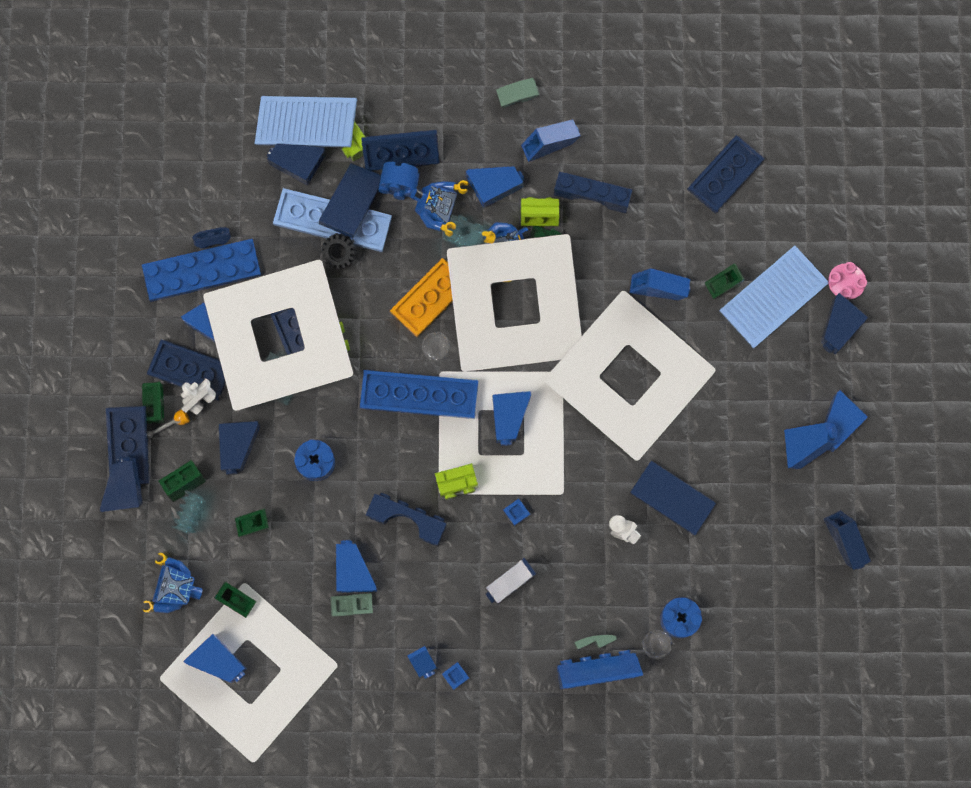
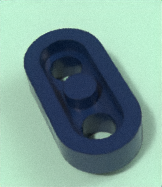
[192,227,231,248]

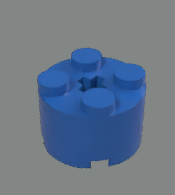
[379,162,420,200]
[294,440,335,481]
[660,598,702,638]

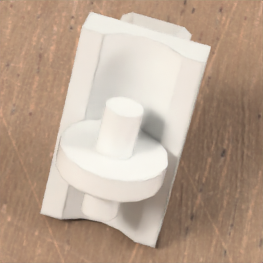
[181,379,216,415]
[609,515,641,544]

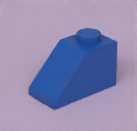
[407,646,437,679]

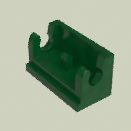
[142,382,165,424]
[159,460,206,502]

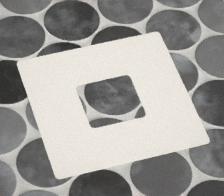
[447,234,582,372]
[203,260,353,411]
[545,291,715,461]
[439,371,564,495]
[160,583,337,762]

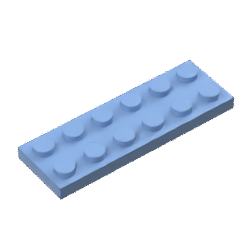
[273,188,392,252]

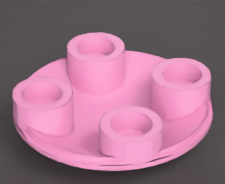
[828,262,867,299]

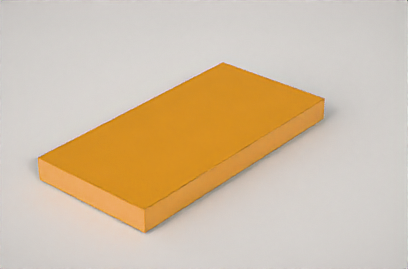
[390,258,453,337]

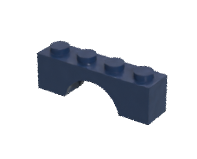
[554,171,632,213]
[366,493,447,547]

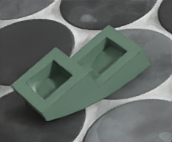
[496,78,540,108]
[330,593,373,617]
[574,635,617,650]

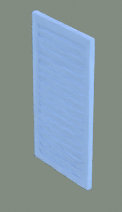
[255,96,357,147]
[719,246,828,348]

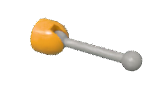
[147,410,190,439]

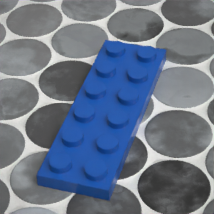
[142,239,261,302]
[360,370,478,419]

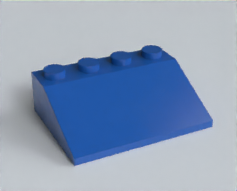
[557,650,643,690]

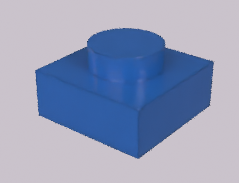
[503,499,530,526]
[442,662,469,690]

